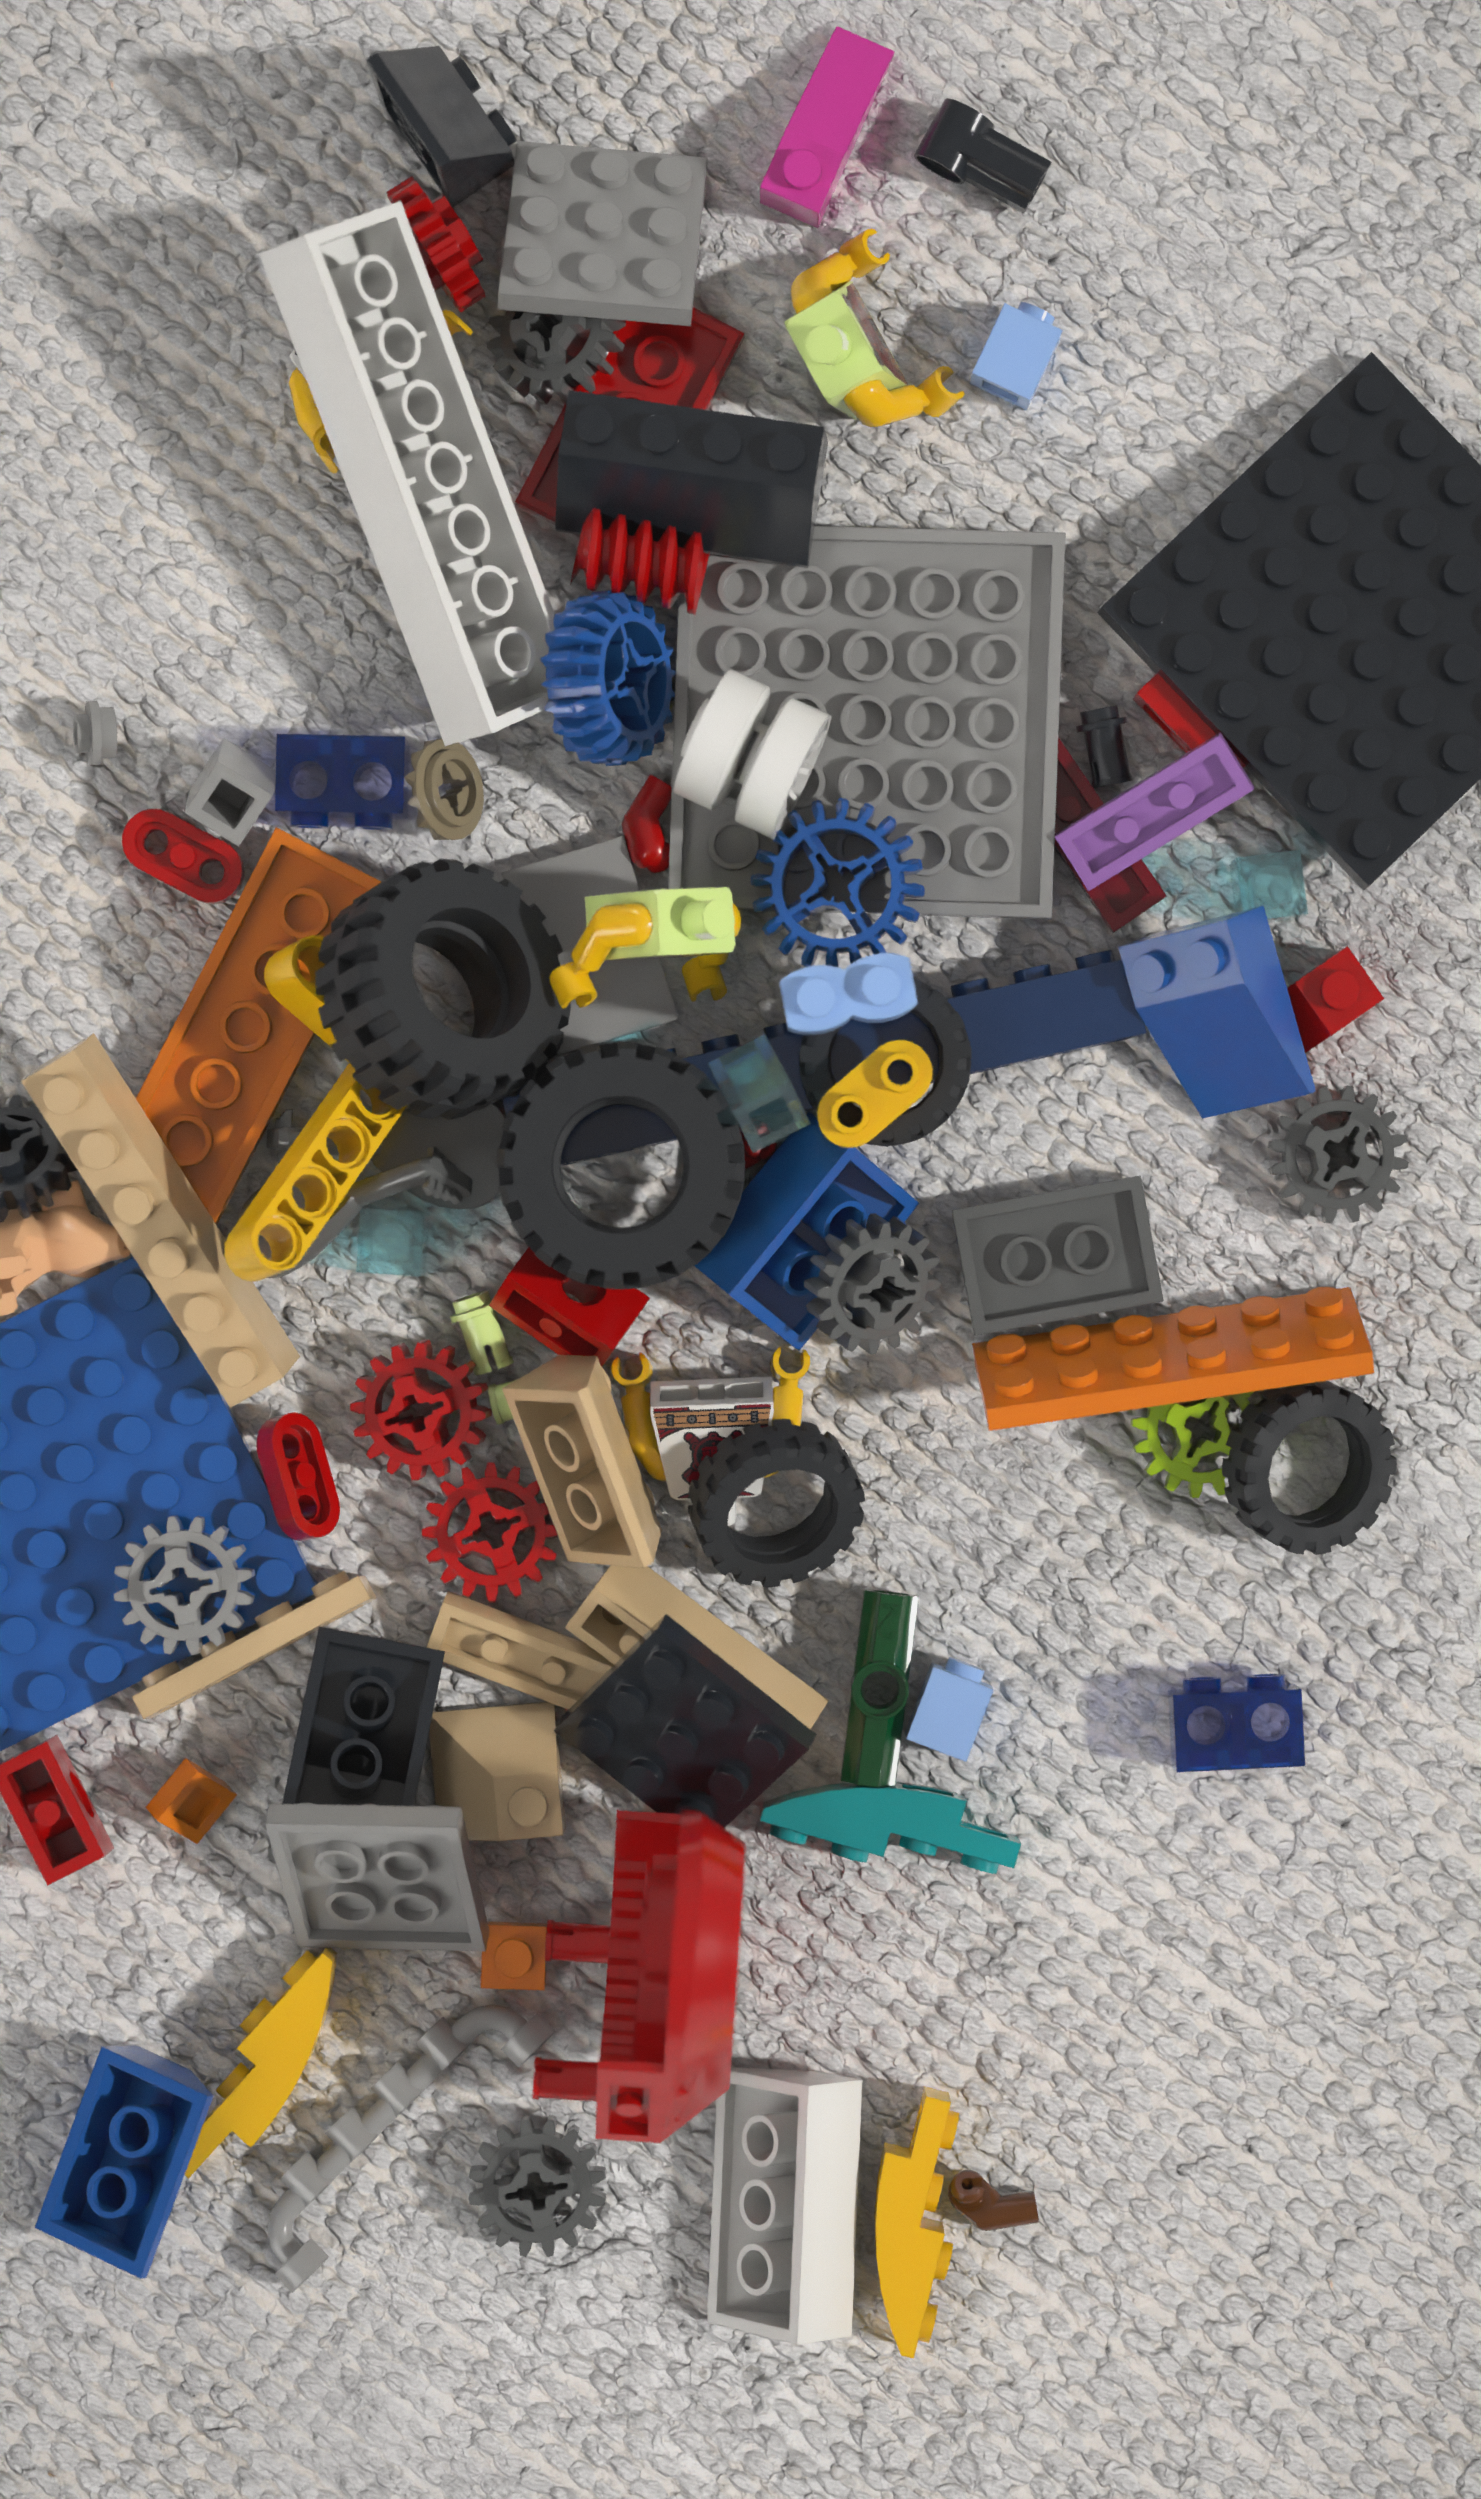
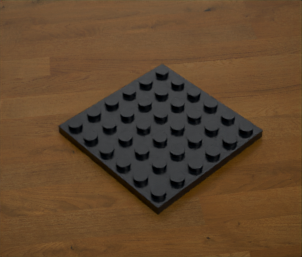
[1097,352,1481,891]

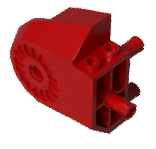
[532,1810,746,2143]

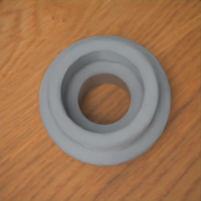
[73,701,117,765]

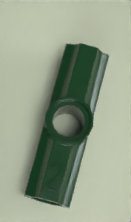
[840,1589,919,1787]

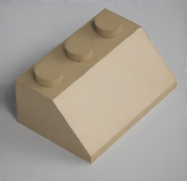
[502,1355,662,1568]

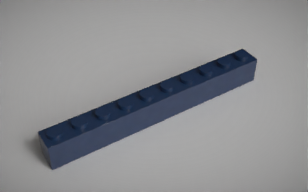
[503,950,1146,1166]

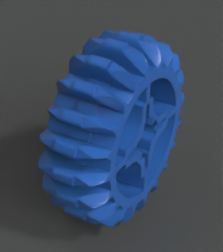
[540,590,676,766]
[750,798,925,968]

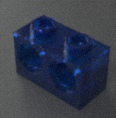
[275,734,409,830]
[1168,1674,1305,1772]

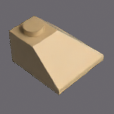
[429,1701,566,1841]

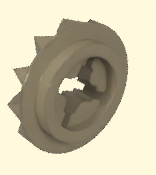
[404,738,484,840]

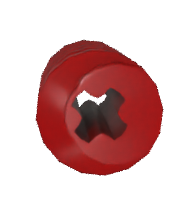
[570,508,711,615]

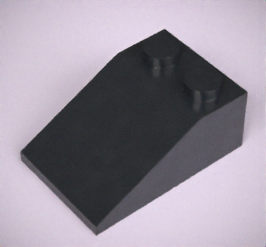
[366,46,517,208]
[282,1627,445,1806]

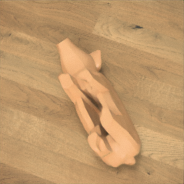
[0,1180,131,1316]

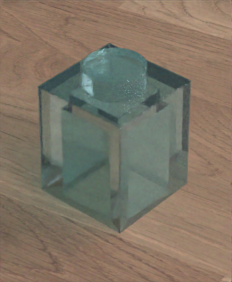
[1229,850,1308,923]
[707,1034,811,1153]
[356,1208,430,1277]

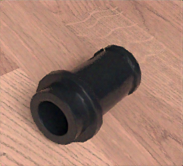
[1076,705,1133,788]

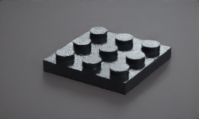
[554,1614,817,1828]

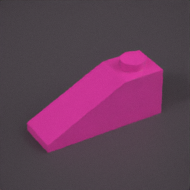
[760,26,895,228]

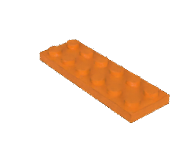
[136,827,381,1225]
[972,1287,1374,1431]

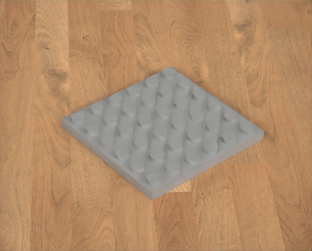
[668,526,1066,920]

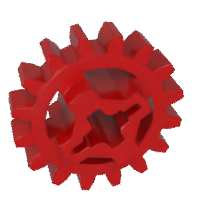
[386,176,486,313]
[350,1339,492,1480]
[422,1462,558,1603]

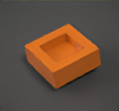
[145,1758,237,1844]
[481,1921,547,1991]

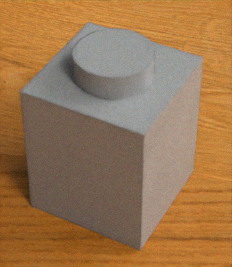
[184,738,278,846]

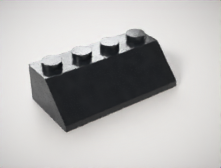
[555,390,828,568]

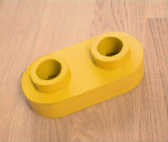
[817,1040,932,1148]

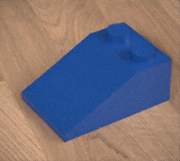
[1118,905,1316,1119]

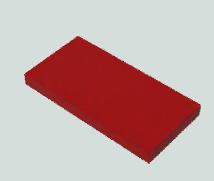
[515,307,745,538]

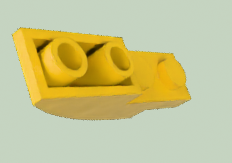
[185,1948,337,2178]
[874,2086,959,2359]

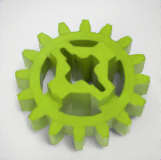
[1130,1392,1257,1498]

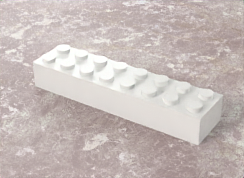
[259,201,555,746]

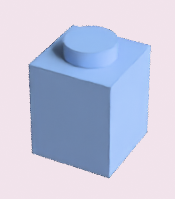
[969,302,1063,410]
[904,1657,994,1762]

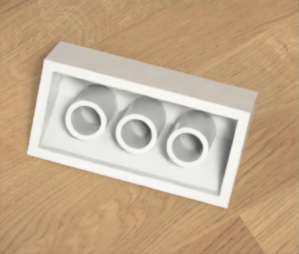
[707,2067,862,2345]

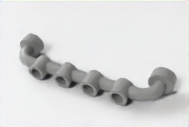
[267,2004,555,2293]

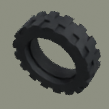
[799,978,972,1147]
[1222,1381,1397,1555]
[688,1419,865,1587]

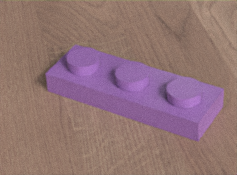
[1055,732,1254,891]

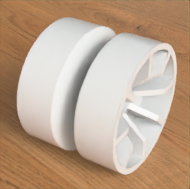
[673,669,831,839]

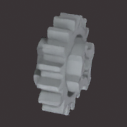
[113,1515,255,1655]

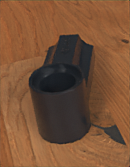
[914,98,1052,213]

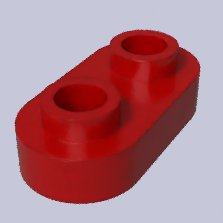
[122,809,245,904]
[256,1412,340,1541]

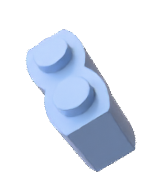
[779,953,917,1035]

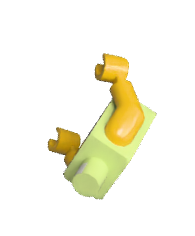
[784,228,965,427]
[549,887,741,1009]

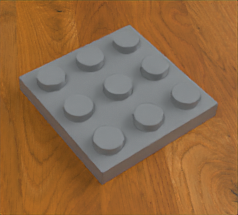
[498,141,708,326]
[265,1803,490,1951]

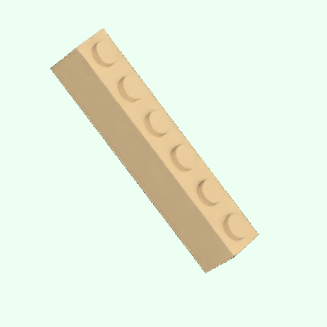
[21,1033,300,1408]

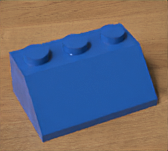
[694,1111,920,1351]
[34,2045,214,2279]

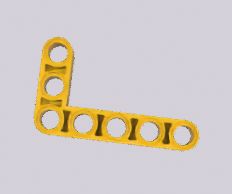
[224,935,407,1282]

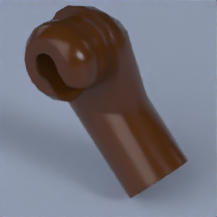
[948,2170,1039,2231]

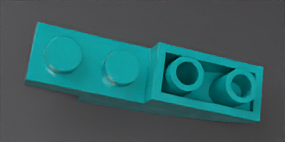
[760,1782,1021,1874]

